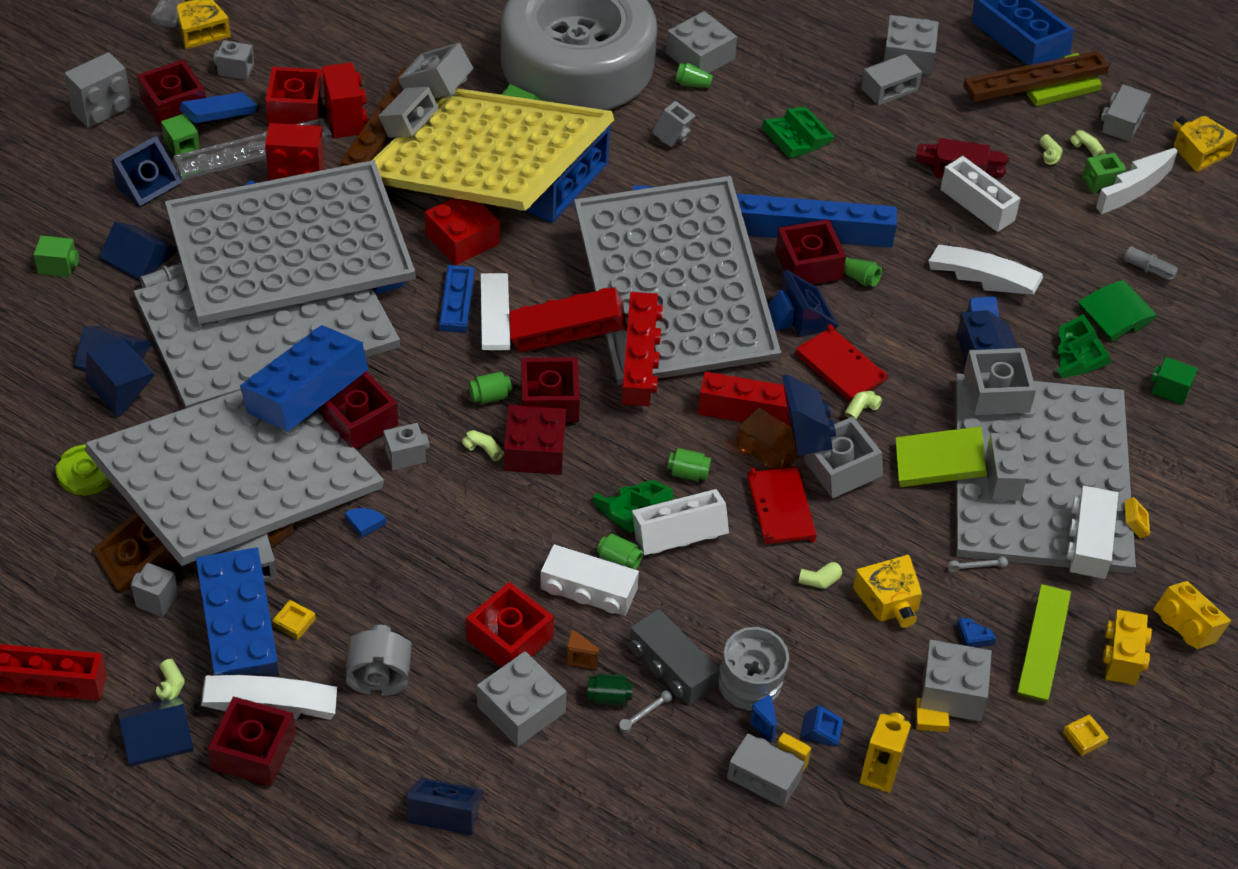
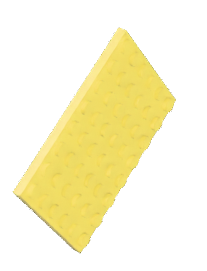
[371,88,614,211]

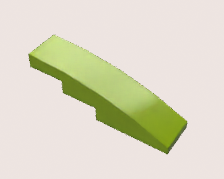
[1016,584,1071,702]

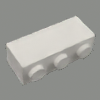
[940,156,1020,232]
[1066,485,1118,579]
[632,489,729,555]
[540,544,639,616]

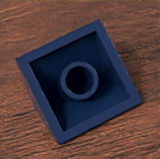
[111,135,183,207]
[99,222,177,282]
[781,270,839,337]
[74,326,152,372]
[86,339,156,417]
[118,696,194,767]
[407,777,484,835]

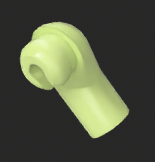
[1070,130,1106,157]
[1039,134,1062,165]
[844,391,882,419]
[462,430,504,461]
[798,562,842,589]
[156,659,185,700]

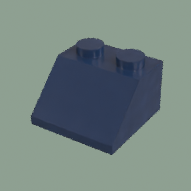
[957,310,1018,361]
[782,374,836,456]

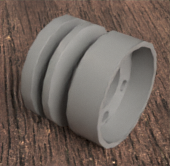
[718,627,789,710]

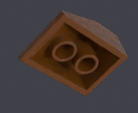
[92,512,180,592]

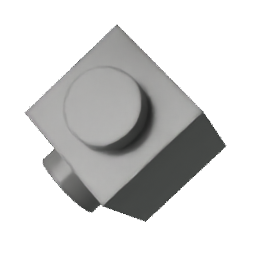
[214,40,254,80]
[651,101,696,147]
[384,423,430,470]
[131,563,178,617]

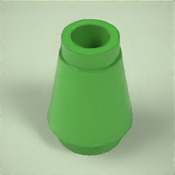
[675,62,713,89]
[844,257,882,287]

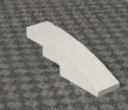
[1096,148,1177,214]
[929,245,1043,294]
[481,273,510,350]
[201,675,337,720]

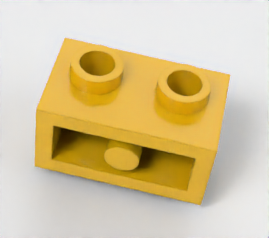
[1153,581,1231,650]
[1103,609,1152,685]

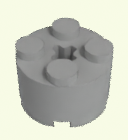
[346,625,412,696]

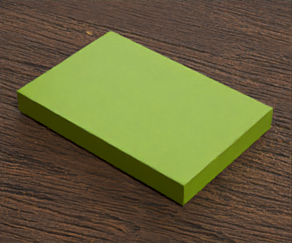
[1024,53,1102,106]
[896,426,987,487]

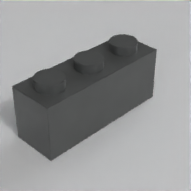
[629,609,720,706]

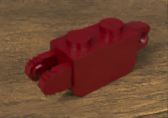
[916,138,1009,178]

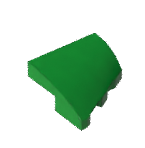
[1058,314,1112,378]
[592,480,674,533]

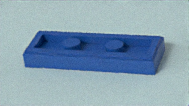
[180,92,258,123]
[439,265,475,333]

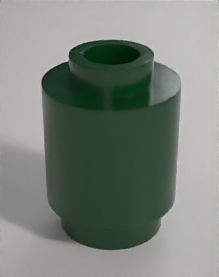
[588,673,633,706]

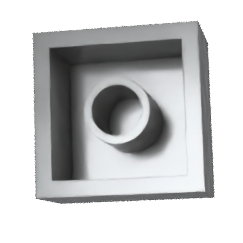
[666,11,737,73]
[883,15,939,76]
[398,43,473,99]
[64,52,132,128]
[964,348,1036,415]
[804,417,883,499]
[920,640,992,722]
[477,651,567,747]

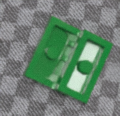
[761,107,834,158]
[1078,280,1157,342]

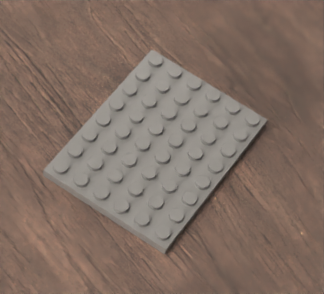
[165,160,416,324]
[574,176,781,385]
[134,276,400,409]
[955,374,1136,574]
[85,390,384,566]

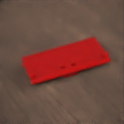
[795,325,889,402]
[746,467,817,544]

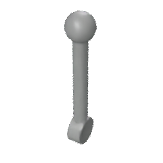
[947,556,1008,572]
[619,690,672,733]

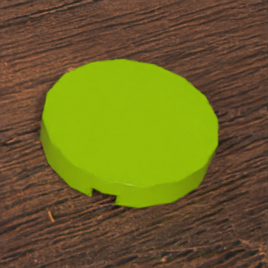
[55,444,111,496]

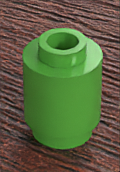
[469,371,512,405]
[667,448,711,482]
[596,533,643,570]

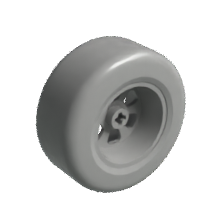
[500,0,657,111]

